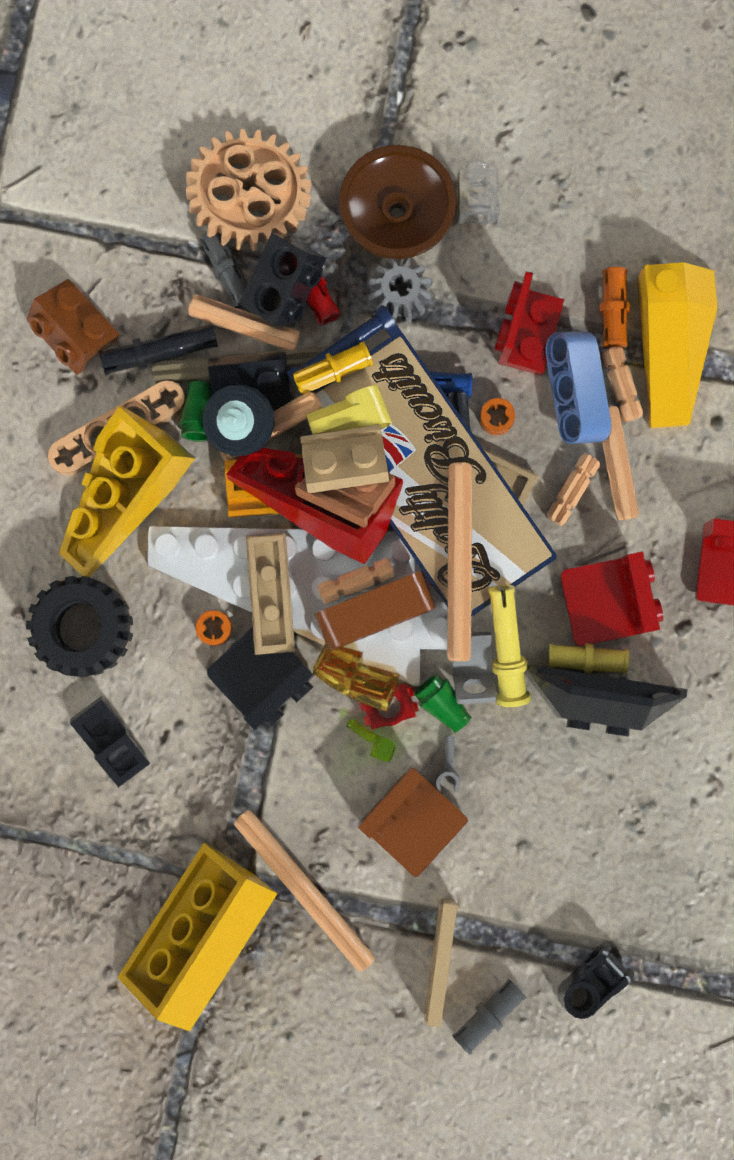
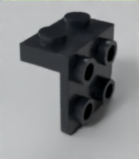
[207,627,315,731]

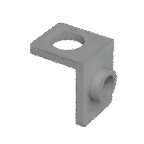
[452,632,496,704]

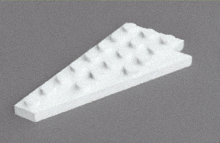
[147,526,448,686]

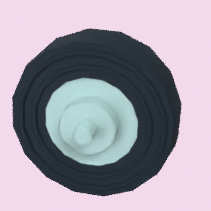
[203,385,274,456]

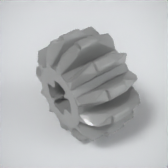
[368,258,433,323]

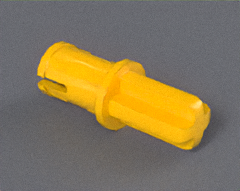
[293,342,373,394]

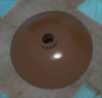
[339,145,456,259]

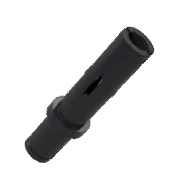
[99,323,218,376]

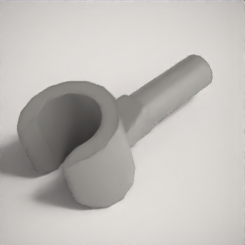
[435,736,460,793]

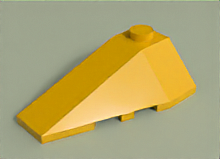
[636,262,718,429]
[59,406,195,577]

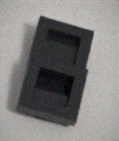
[70,696,150,788]

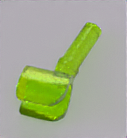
[346,718,395,762]

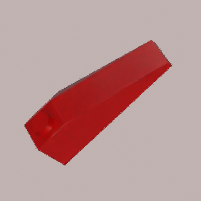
[226,448,403,565]

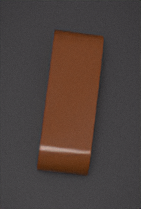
[314,571,436,651]

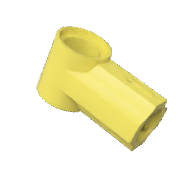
[306,385,392,435]

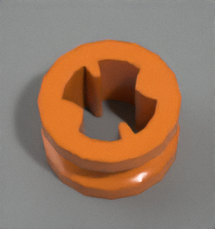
[479,398,515,435]
[196,610,233,646]

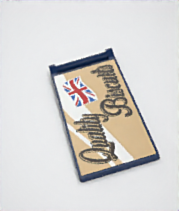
[286,305,557,617]

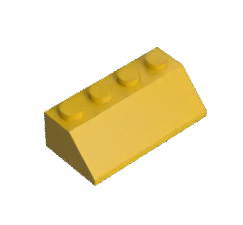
[117,842,277,1031]

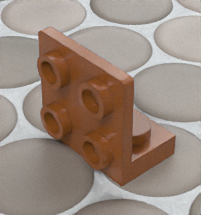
[358,766,468,877]

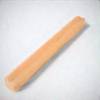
[447,462,472,661]
[234,810,375,972]

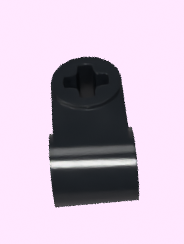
[557,942,635,1019]

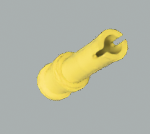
[489,584,531,707]

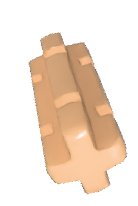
[602,346,643,422]
[546,453,600,526]
[318,558,395,604]

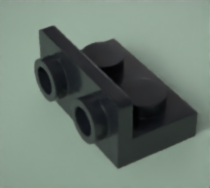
[208,352,291,411]

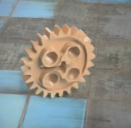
[186,129,311,251]

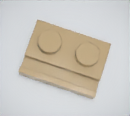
[300,425,389,493]

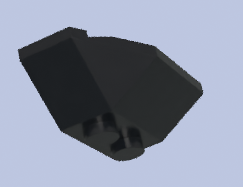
[524,664,688,737]

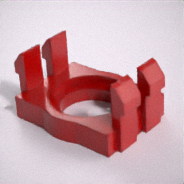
[359,683,419,730]

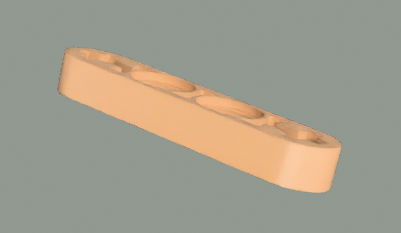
[48,381,186,476]

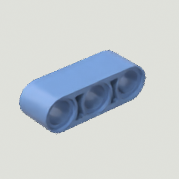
[545,332,611,444]

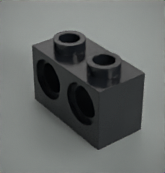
[239,233,327,328]

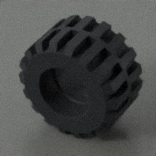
[26,576,133,677]

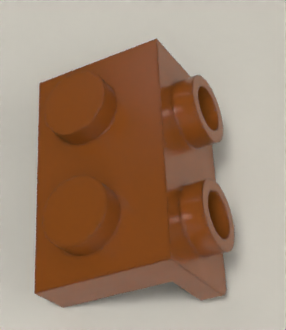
[27,279,120,375]

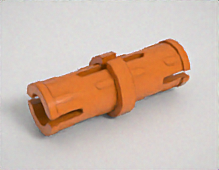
[599,267,630,349]

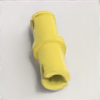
[548,643,629,675]

